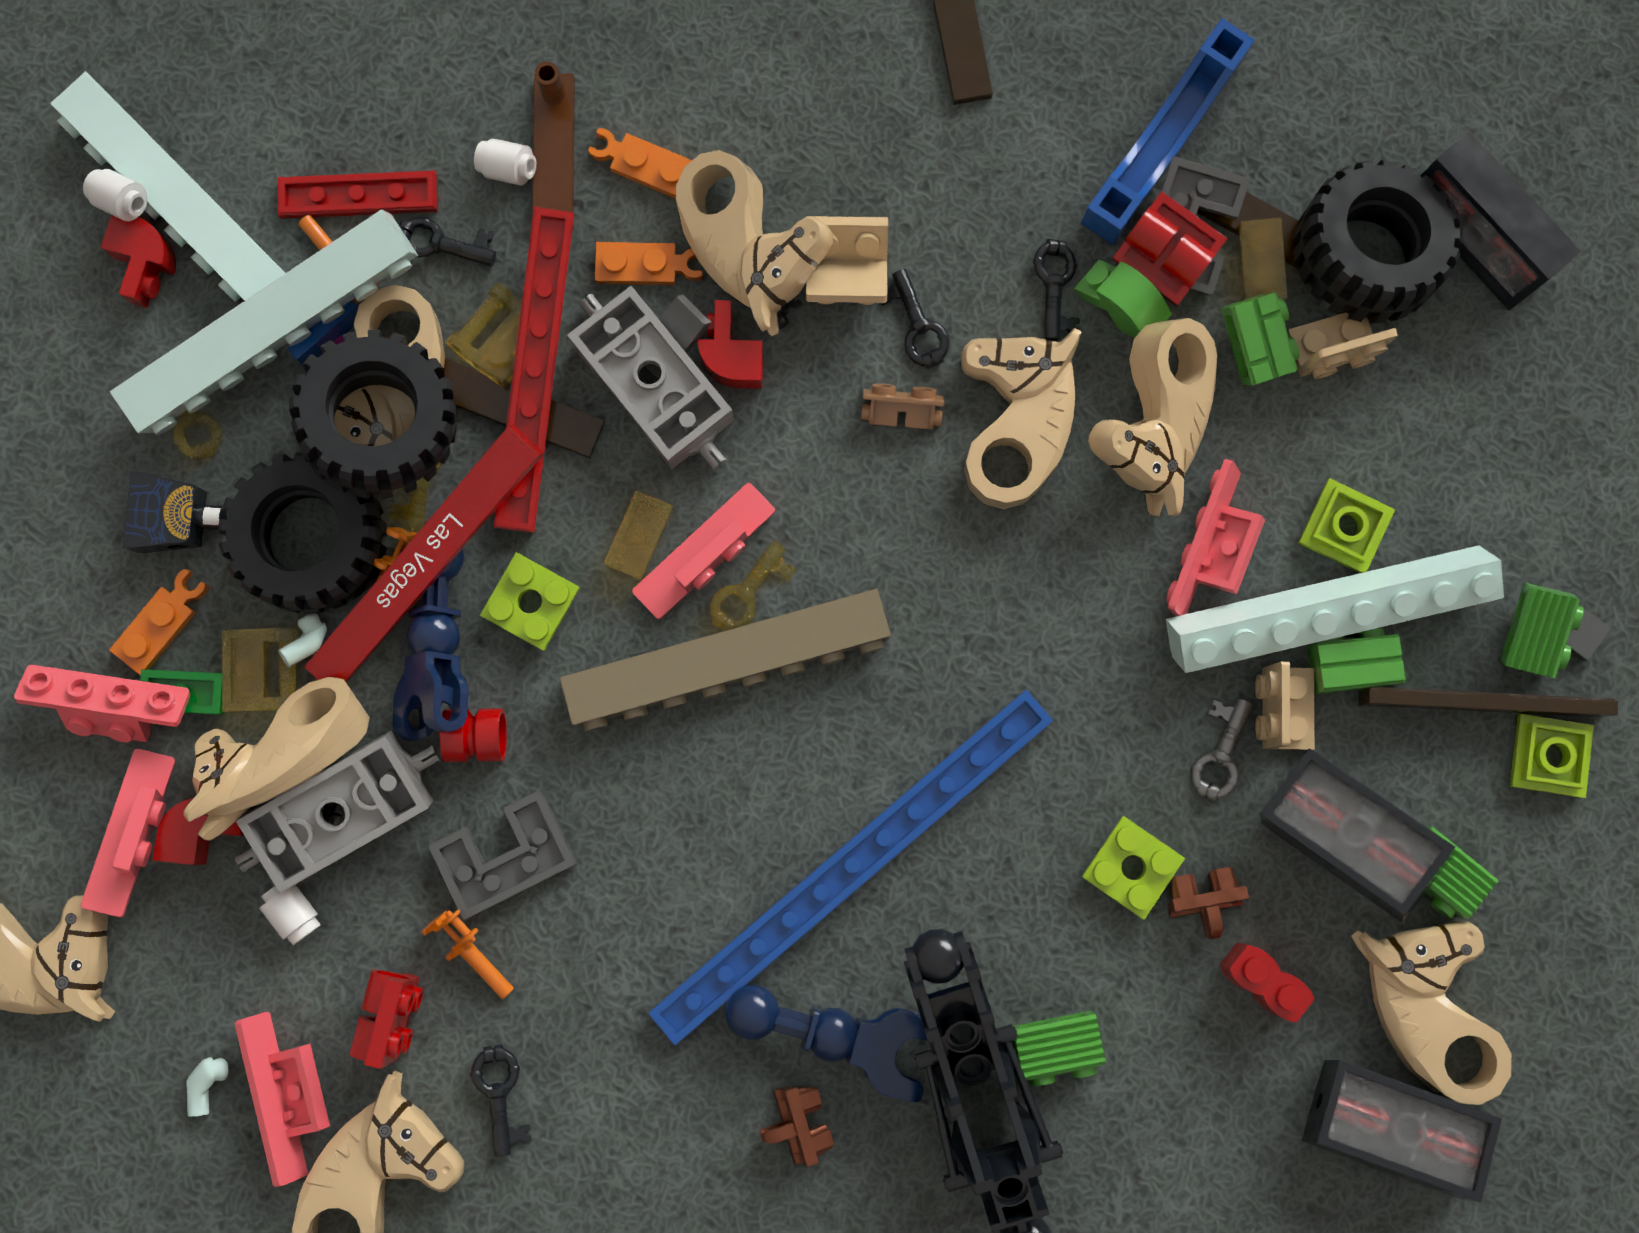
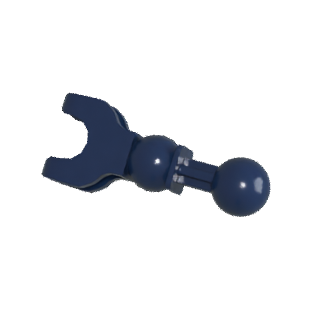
[392,549,469,741]
[726,985,928,1103]

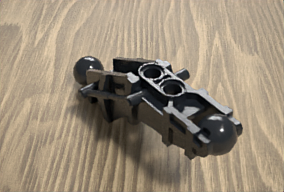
[904,929,1063,1233]

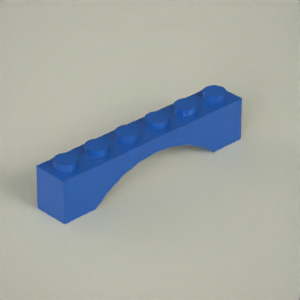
[1080,18,1255,245]

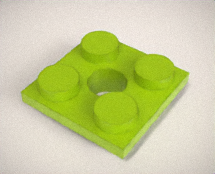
[1298,478,1395,573]
[480,552,580,651]
[1510,714,1594,798]
[1081,816,1185,920]

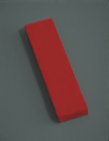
[277,170,438,219]

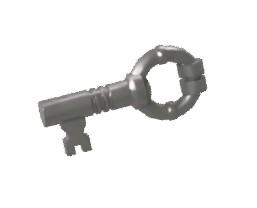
[1191,699,1252,802]

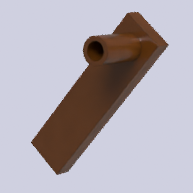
[533,62,575,229]

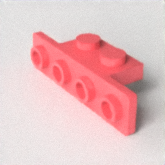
[1167,459,1265,616]
[632,483,775,619]
[14,665,191,742]
[81,749,176,918]
[235,1012,330,1187]

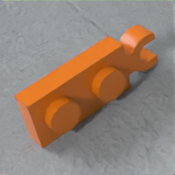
[588,128,692,199]
[595,242,703,285]
[109,569,209,675]

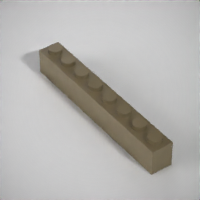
[560,589,891,732]

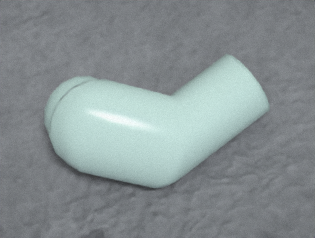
[278,613,327,667]
[186,1057,228,1116]

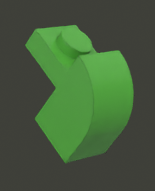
[1074,260,1172,338]

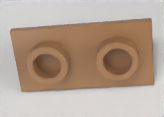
[861,383,944,430]

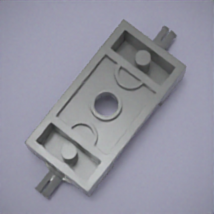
[567,286,734,470]
[235,730,441,893]

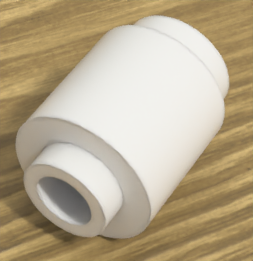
[474,138,537,186]
[83,169,147,221]
[259,884,321,945]

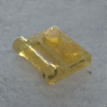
[445,283,522,388]
[222,628,300,713]

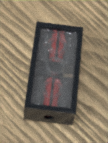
[1420,131,1581,310]
[1260,748,1456,923]
[1302,1060,1502,1203]

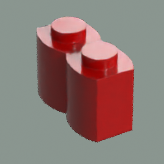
[1219,942,1314,1023]

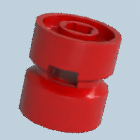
[440,708,507,762]

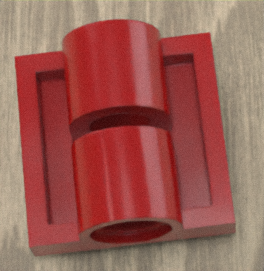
[1112,191,1227,307]
[349,970,424,1069]

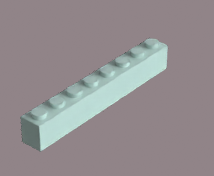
[50,71,286,302]
[109,209,418,435]
[1166,545,1504,673]

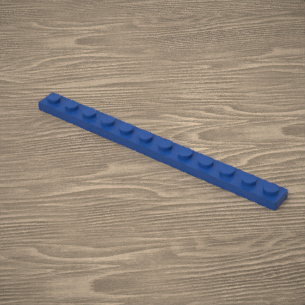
[648,689,1053,1045]

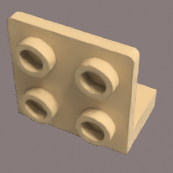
[806,216,888,305]
[1287,313,1398,380]
[1255,662,1315,750]

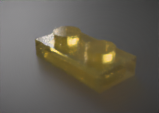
[1239,217,1287,300]
[603,490,674,581]

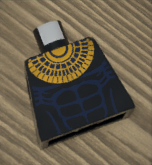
[123,471,227,554]

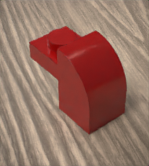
[100,215,176,308]
[698,300,763,389]
[152,798,244,865]

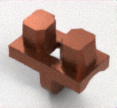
[1167,867,1249,940]
[759,1086,834,1167]

